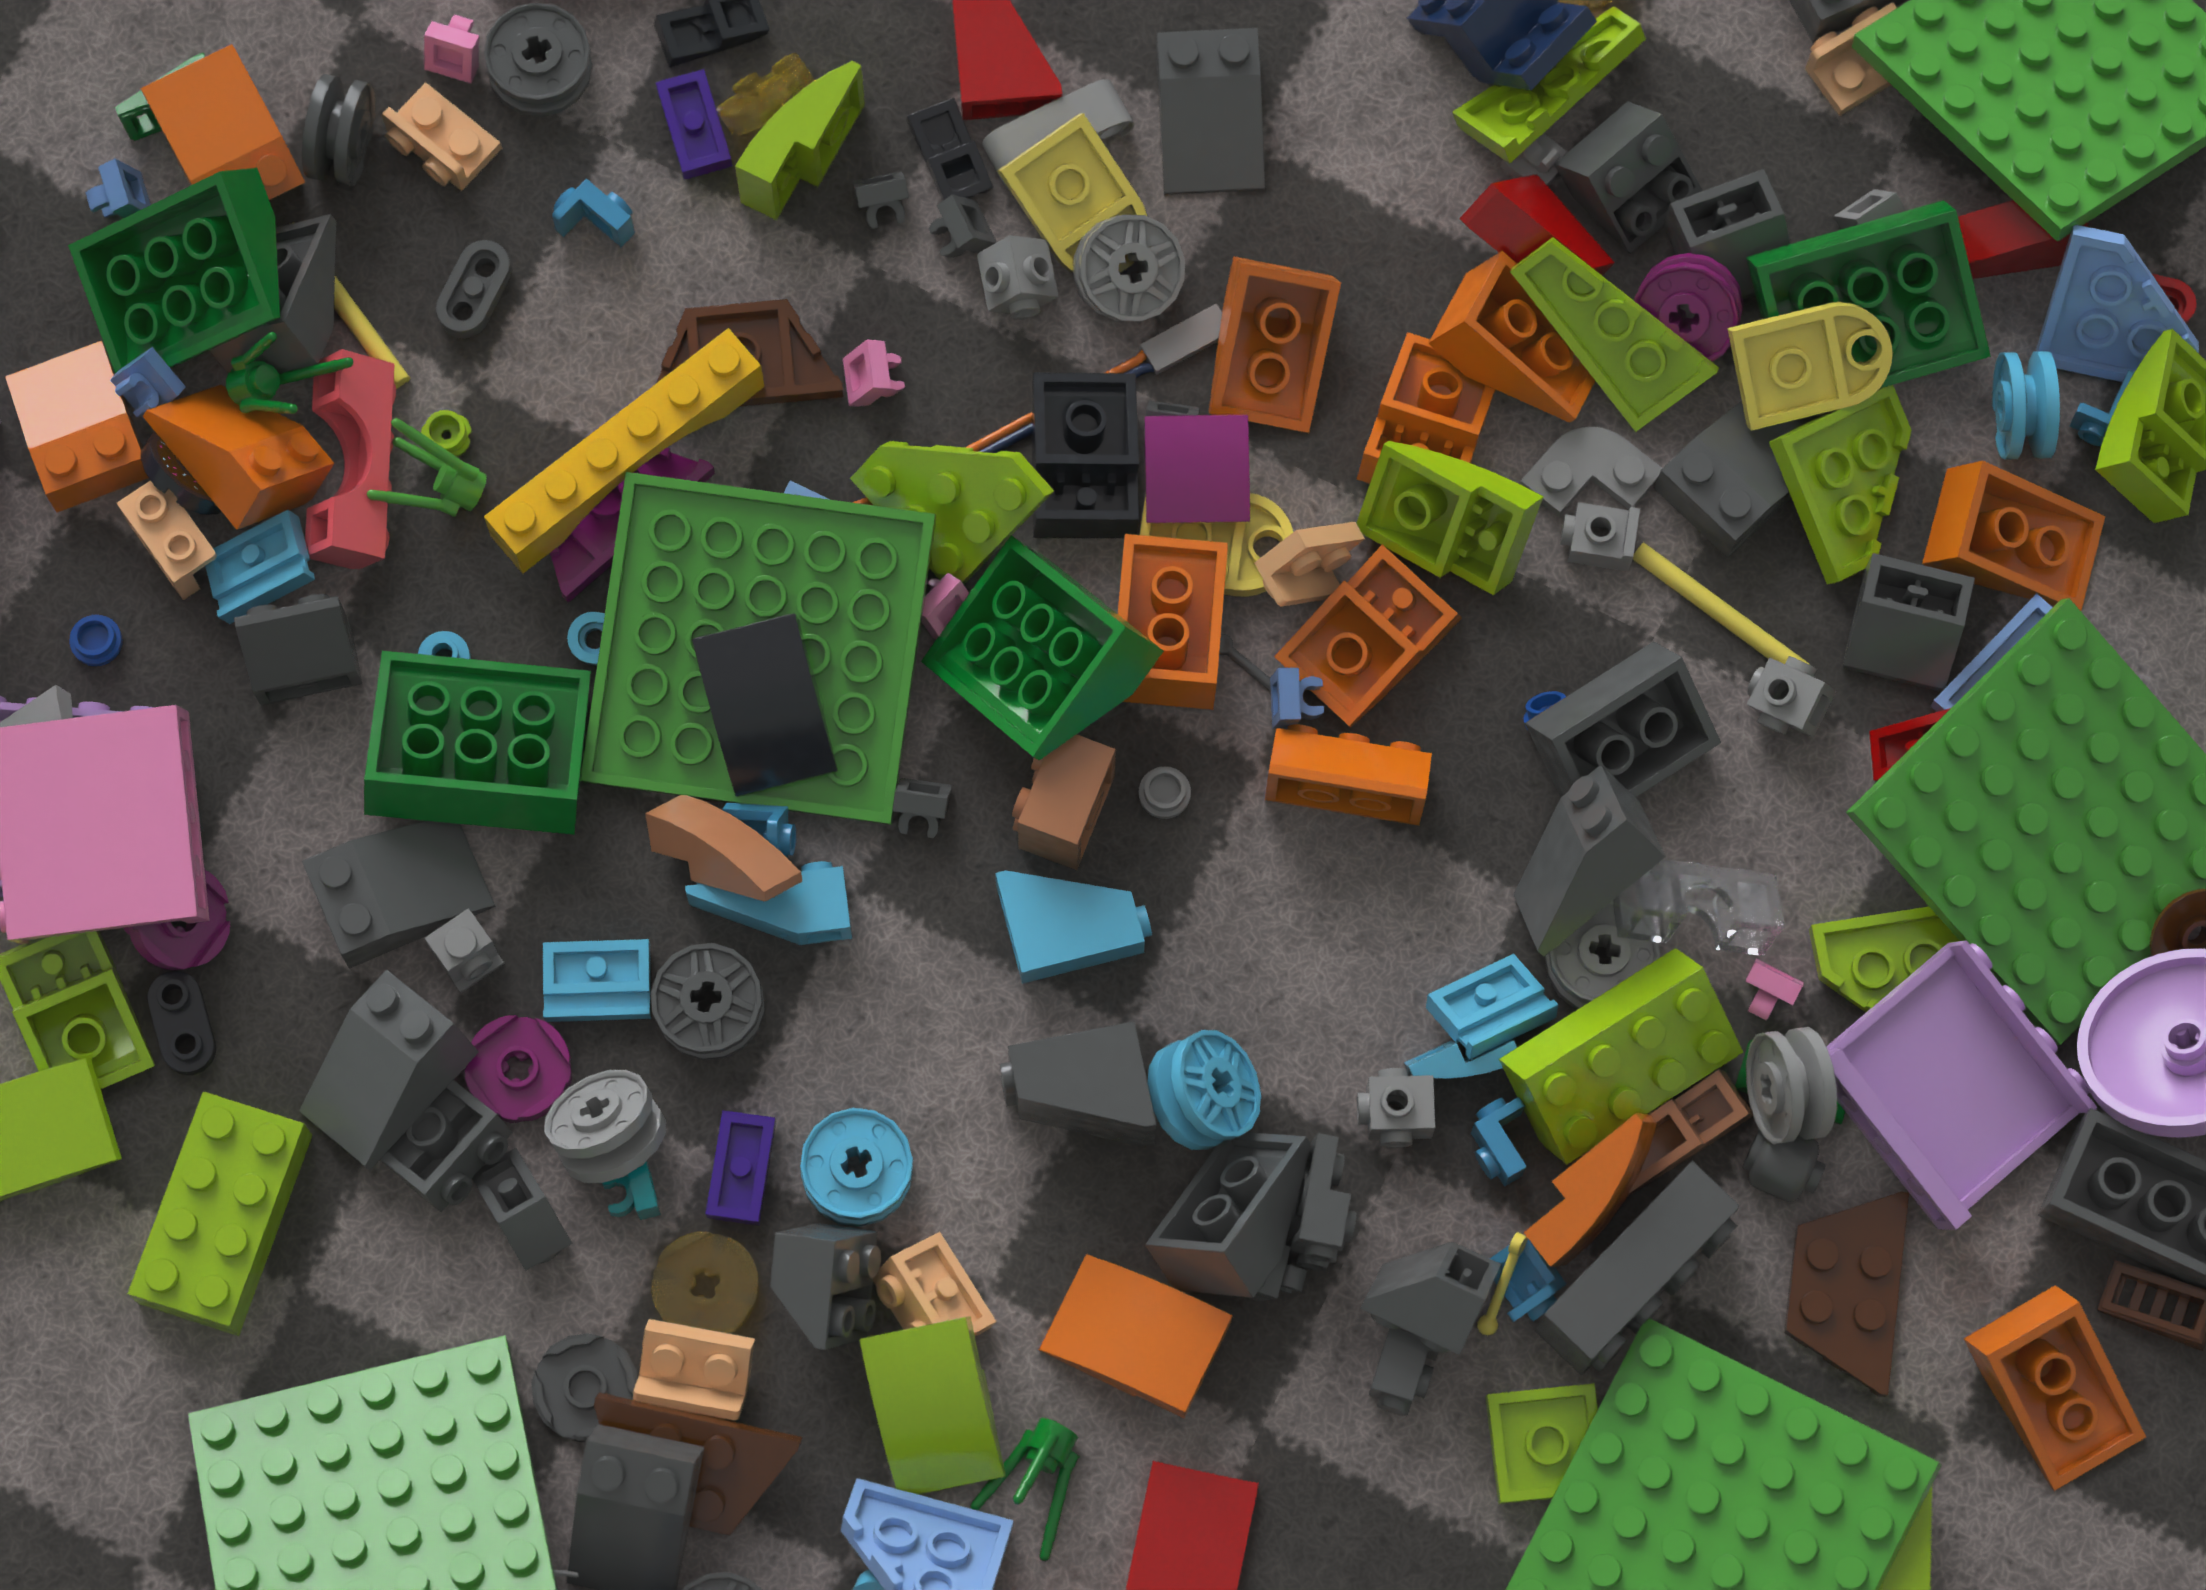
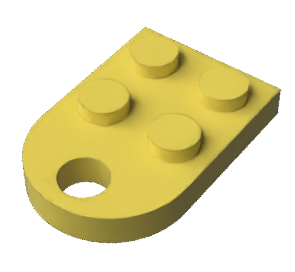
[997,113,1147,273]
[1728,302,1892,431]
[1139,493,1293,597]

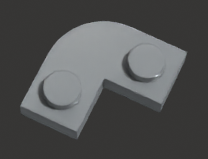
[1520,427,1662,517]

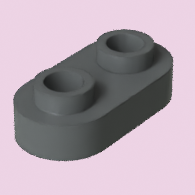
[436,240,512,339]

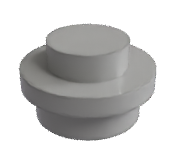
[1139,767,1191,819]

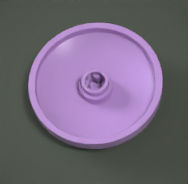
[2077,948,2206,1138]

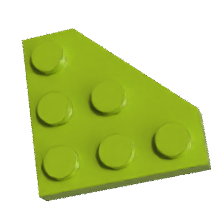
[1769,385,1912,584]
[850,441,1054,585]
[1809,906,1959,1012]

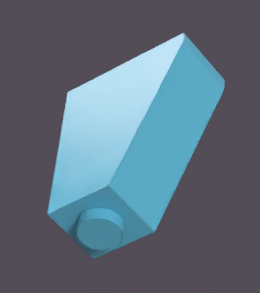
[995,870,1152,984]

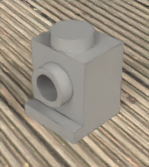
[1560,502,1640,571]
[425,908,505,993]

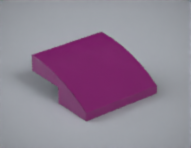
[1144,414,1250,523]

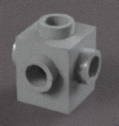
[977,235,1059,319]
[1747,656,1836,738]
[1357,1068,1435,1148]

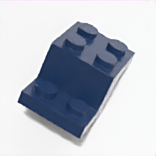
[1407,0,1597,90]

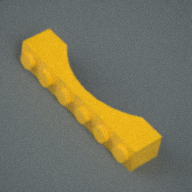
[484,328,765,574]

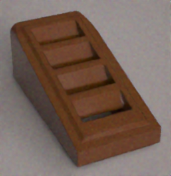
[2097,1260,2206,1351]

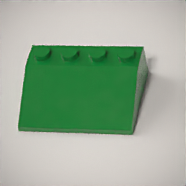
[68,168,280,374]
[1746,200,1991,388]
[921,535,1164,760]
[364,651,591,835]

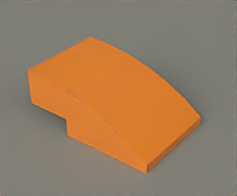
[1357,332,1496,484]
[1274,544,1462,727]
[1523,1113,1657,1267]
[1039,1254,1232,1418]

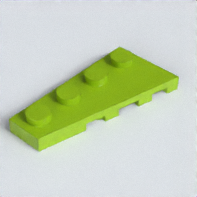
[1452,6,1646,164]
[1510,237,1719,432]

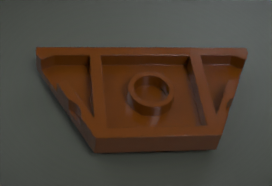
[656,299,844,407]
[1784,1191,1909,1397]
[594,1392,803,1535]

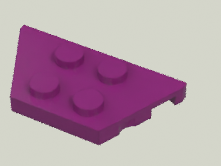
[550,447,715,603]

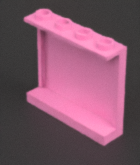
[0,705,209,944]

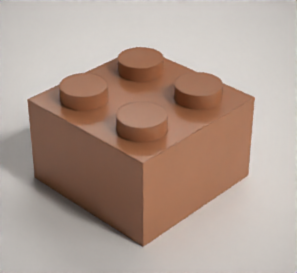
[1012,734,1116,870]

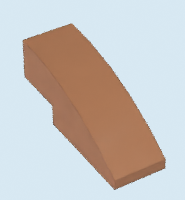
[645,795,802,902]
[1627,1070,1753,1197]

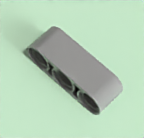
[982,79,1135,189]

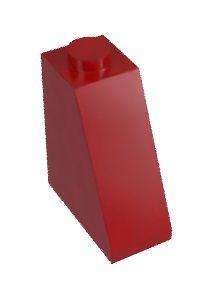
[952,0,1062,120]
[1460,174,1615,276]
[1958,200,2088,279]

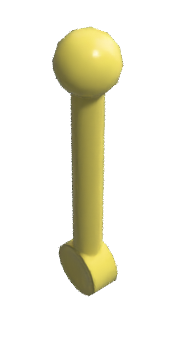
[1477,1232,1528,1335]

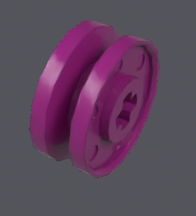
[1634,253,1744,362]

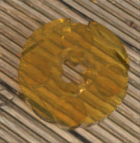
[716,53,815,135]
[651,1231,759,1334]

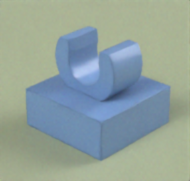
[86,158,151,218]
[110,347,186,419]
[1270,668,1324,729]

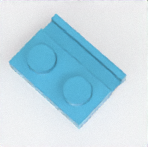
[205,510,315,624]
[543,939,651,1022]
[1426,954,1559,1059]

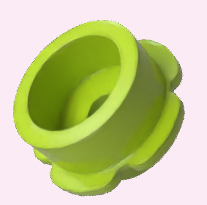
[421,410,471,456]

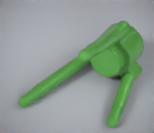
[367,418,487,517]

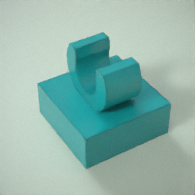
[602,1161,661,1220]

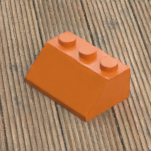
[1265,724,1432,826]

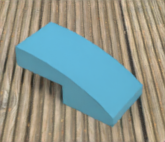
[1404,1040,1517,1079]

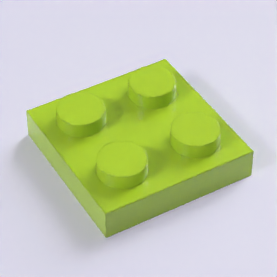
[1485,1383,1598,1504]

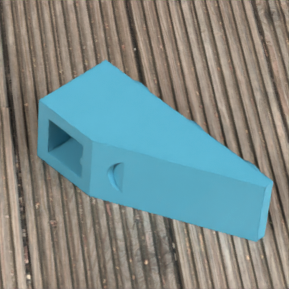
[685,861,852,945]

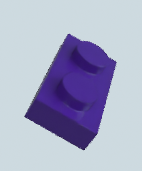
[655,69,732,180]
[705,1110,776,1226]

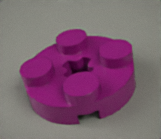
[123,869,231,970]
[465,1015,572,1123]

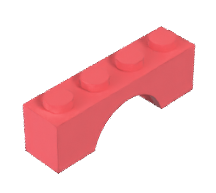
[305,349,396,569]

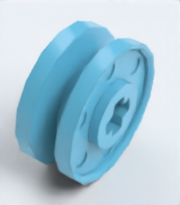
[1992,351,2060,460]
[1147,1030,1261,1150]
[800,1108,913,1227]

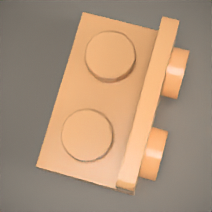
[1805,2,1897,116]
[382,82,502,191]
[116,480,217,600]
[1255,522,1365,607]
[873,1232,997,1337]
[633,1319,755,1421]

